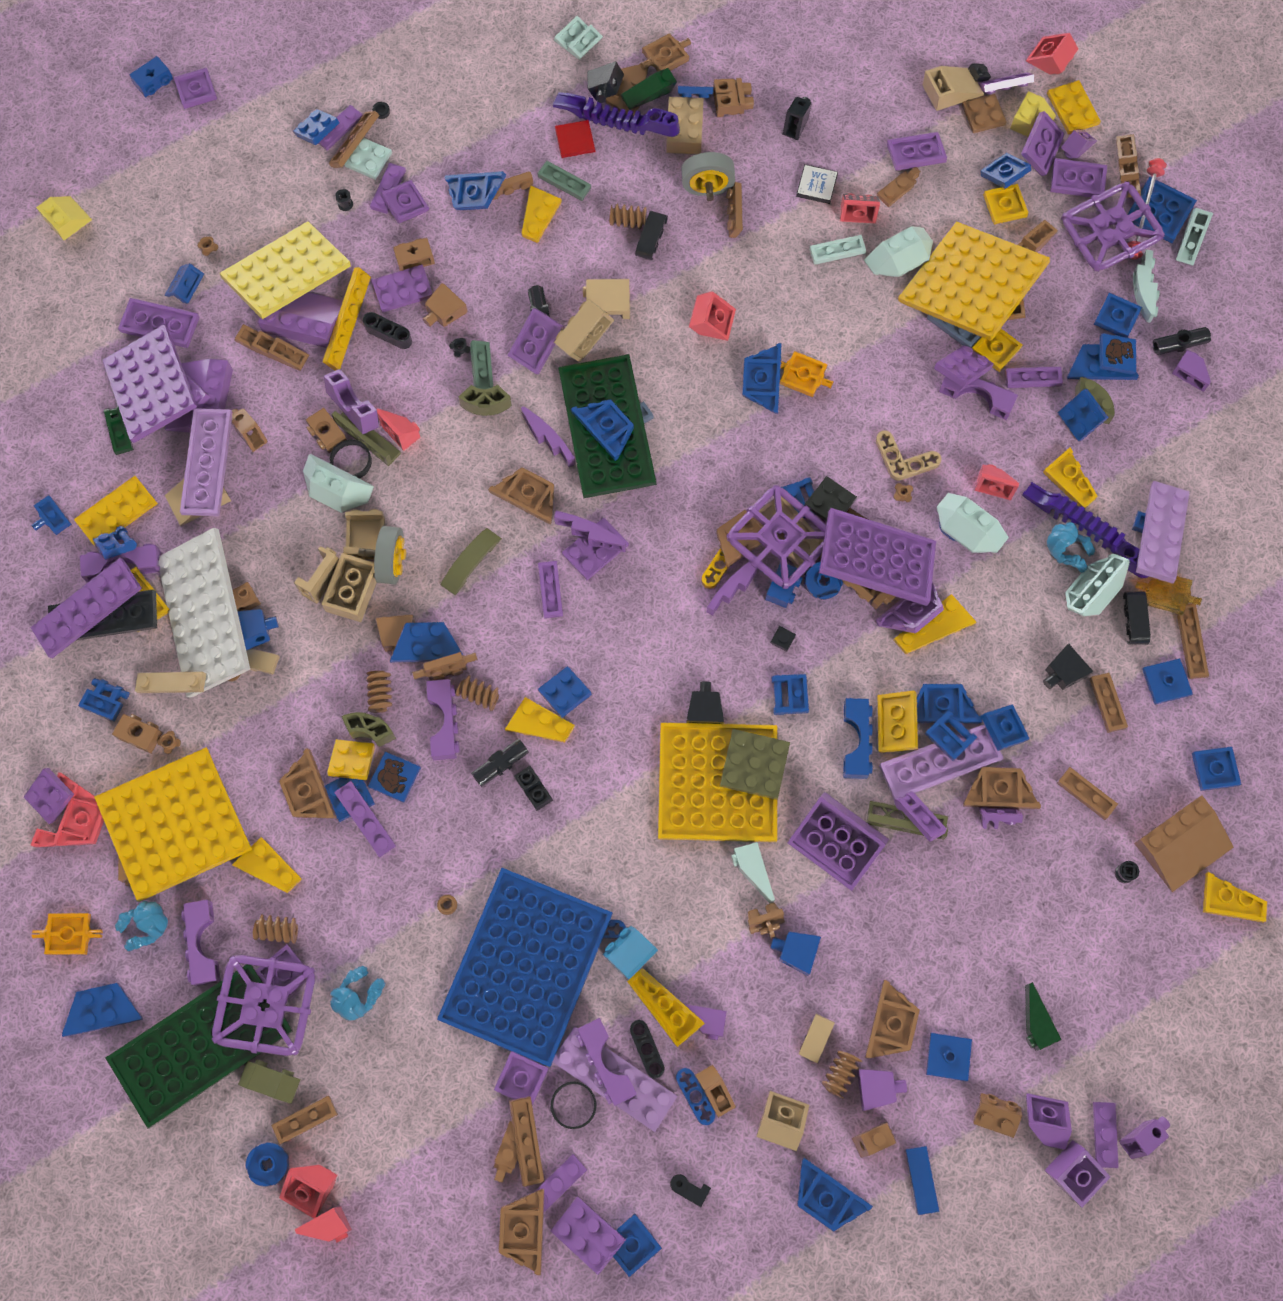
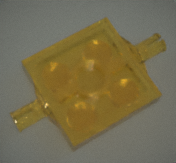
[1135,576,1202,615]

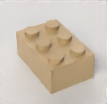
[666,97,704,154]
[554,299,614,362]
[321,553,377,622]

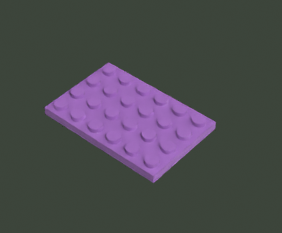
[102,325,197,443]
[819,508,936,606]

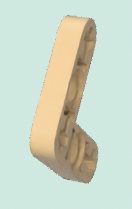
[876,431,942,481]

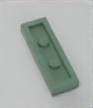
[537,161,591,201]
[470,340,493,389]

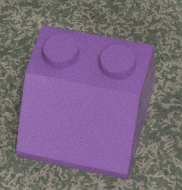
[1044,1140,1110,1208]

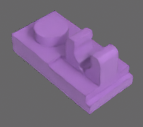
[979,807,1023,829]

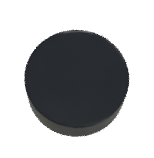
[372,102,390,119]

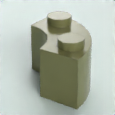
[1075,377,1115,424]
[458,384,512,416]
[341,712,396,747]
[238,1059,301,1104]

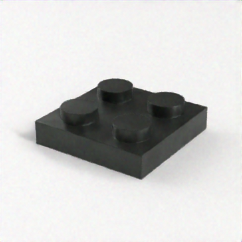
[804,476,857,522]

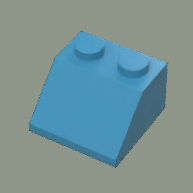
[602,926,658,979]

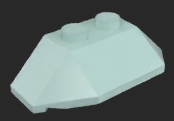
[864,226,933,277]
[303,454,374,513]
[937,493,1009,553]
[1065,554,1130,616]

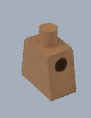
[423,283,468,327]
[231,409,268,452]
[376,615,415,654]
[852,1122,897,1158]

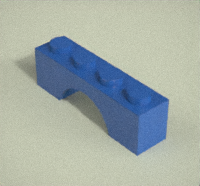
[843,698,873,779]

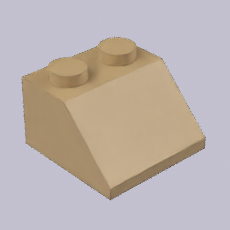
[756,1091,809,1151]

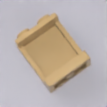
[583,279,630,319]
[343,509,385,560]
[294,546,339,604]

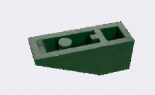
[620,68,677,110]
[1025,982,1062,1051]

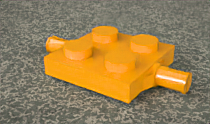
[780,351,834,397]
[31,913,103,955]

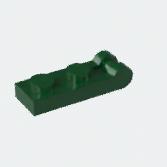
[104,405,134,455]

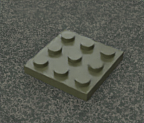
[720,729,790,800]

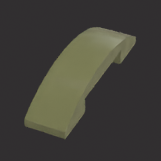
[440,528,502,595]

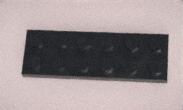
[48,590,157,641]

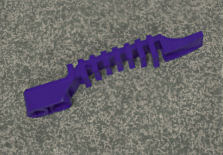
[553,92,680,137]
[1022,482,1149,578]

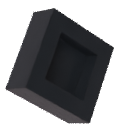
[968,63,991,82]
[770,626,796,652]

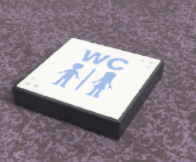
[796,164,838,204]

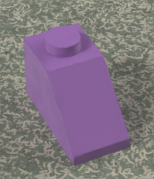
[1061,130,1097,159]
[1172,350,1211,392]
[686,1004,727,1040]

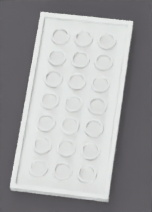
[159,528,251,697]

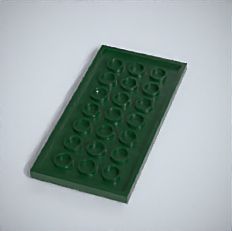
[558,354,657,499]
[105,964,293,1129]

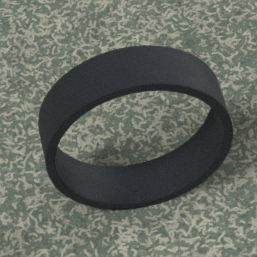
[330,439,372,479]
[551,1082,597,1129]

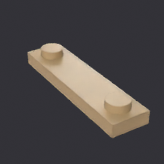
[135,672,206,693]

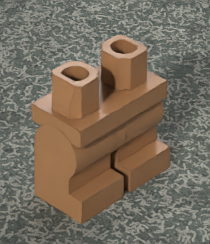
[713,78,754,117]

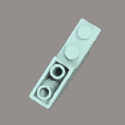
[1133,250,1160,323]

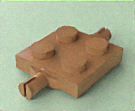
[640,33,691,71]
[412,652,478,681]

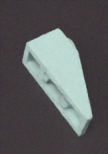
[1176,208,1213,265]
[731,842,775,903]

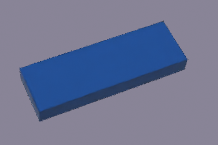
[905,1146,940,1215]

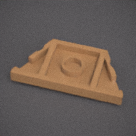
[606,64,649,115]
[488,467,554,525]
[716,510,762,568]
[279,748,337,819]
[963,767,1041,809]
[865,980,920,1059]
[499,1189,545,1275]

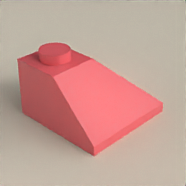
[376,409,420,451]
[975,464,1019,500]
[279,1165,338,1218]
[294,1206,352,1243]

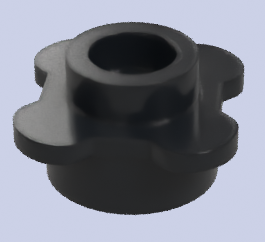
[449,338,470,358]

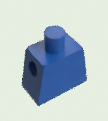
[238,609,279,651]
[770,932,821,976]

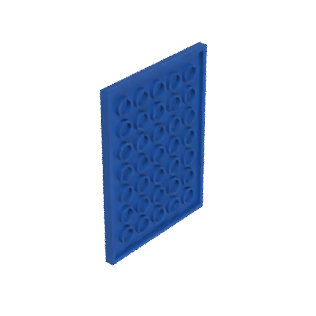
[437,868,613,1067]

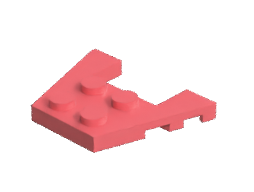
[31,772,104,847]

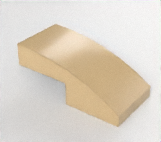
[246,649,280,675]
[799,1013,835,1063]

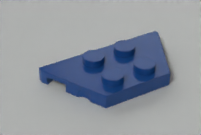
[445,171,506,210]
[742,343,782,414]
[1067,344,1139,380]
[571,399,634,461]
[390,622,463,663]
[917,684,982,724]
[62,983,143,1037]
[797,1158,873,1232]

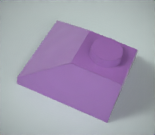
[1026,1093,1072,1150]

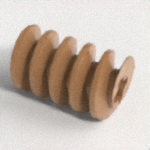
[609,203,647,229]
[366,671,393,713]
[456,675,499,711]
[253,914,298,944]
[822,1051,863,1099]

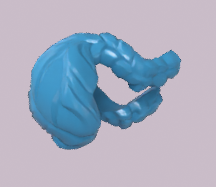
[1047,522,1095,573]
[115,901,168,951]
[330,966,386,1021]

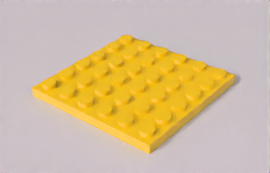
[898,221,1050,341]
[658,723,777,842]
[94,747,252,902]

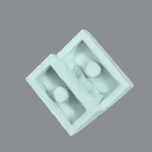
[554,16,603,60]

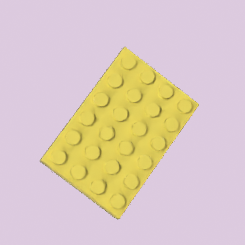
[220,222,351,319]

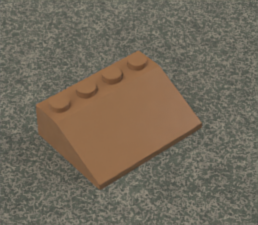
[1134,795,1234,892]

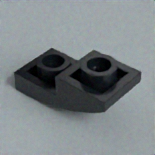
[514,766,553,811]

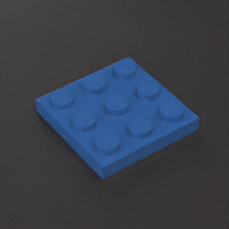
[1127,176,1197,243]

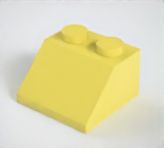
[1010,91,1056,137]
[36,196,92,240]

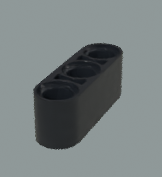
[635,211,668,260]
[363,312,412,349]
[1123,591,1151,645]
[630,1020,665,1079]

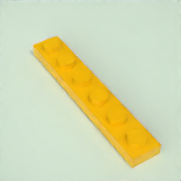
[322,267,371,371]

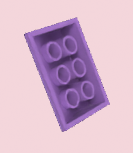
[258,292,343,348]
[165,359,233,433]
[787,792,889,891]

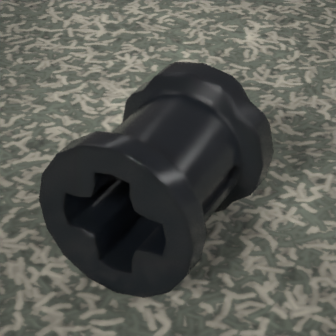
[335,189,353,211]

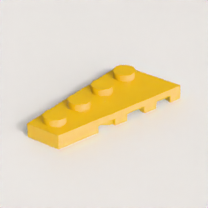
[893,594,977,654]
[627,968,705,1047]

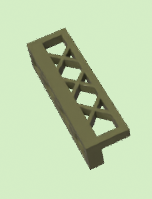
[331,411,401,466]
[866,801,948,840]

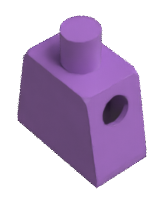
[857,1069,907,1111]
[1118,1116,1170,1159]

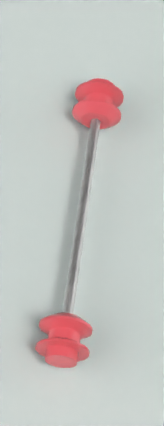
[1127,158,1167,260]

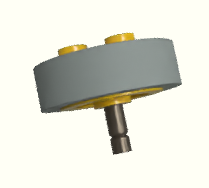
[681,152,735,201]
[358,526,406,585]

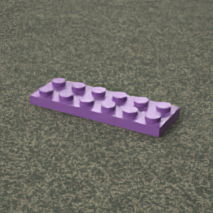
[30,558,142,659]

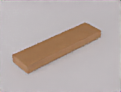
[329,111,379,168]
[1175,603,1209,679]
[509,1096,544,1187]

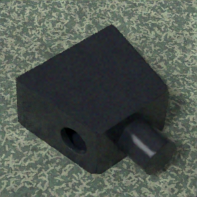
[587,61,624,103]
[782,97,812,140]
[1043,644,1093,690]
[686,681,724,724]

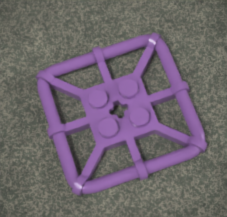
[1061,181,1165,272]
[727,485,826,589]
[212,955,316,1056]

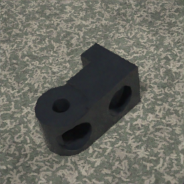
[670,1174,711,1207]

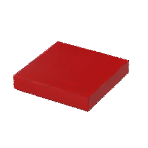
[555,120,595,158]

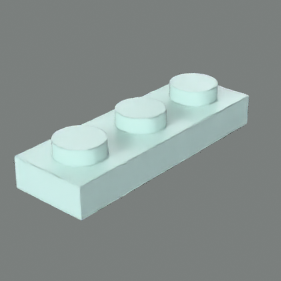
[809,235,866,265]

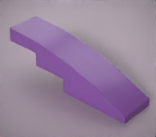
[521,407,575,467]
[554,511,626,552]
[707,555,763,616]

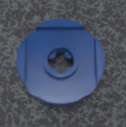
[804,562,843,600]
[246,1142,289,1187]

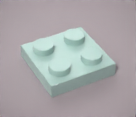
[344,138,392,180]

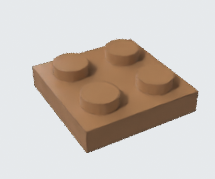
[962,94,1007,133]

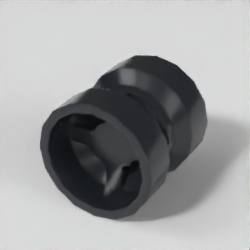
[1114,861,1140,883]

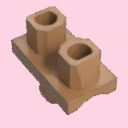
[748,902,785,938]

